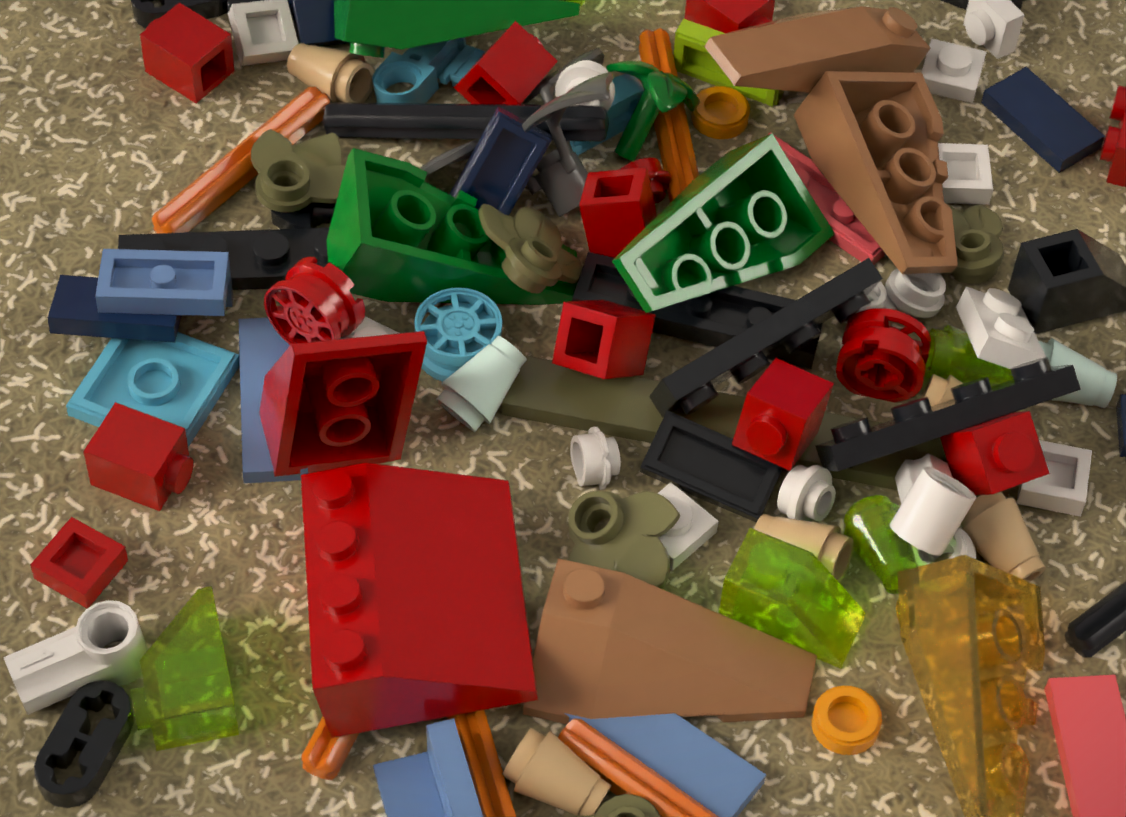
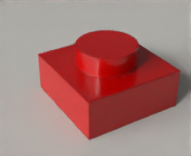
[30,517,128,608]

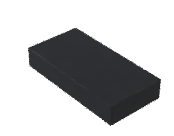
[640,410,784,523]

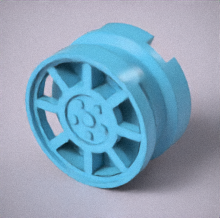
[414,288,502,382]

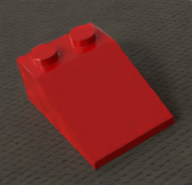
[259,331,427,477]

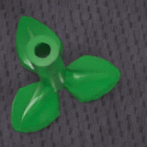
[606,61,700,161]

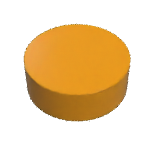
[691,86,750,139]
[811,685,882,755]

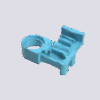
[372,37,486,103]

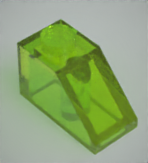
[718,528,866,669]
[131,586,239,751]

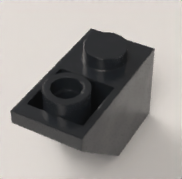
[1008,229,1126,334]

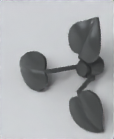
[420,48,614,217]

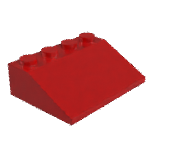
[301,463,538,738]

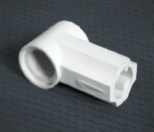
[890,453,976,556]
[3,600,150,715]

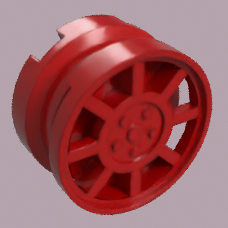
[264,257,365,345]
[836,308,931,403]

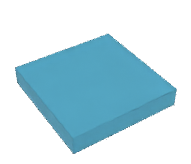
[66,332,240,447]

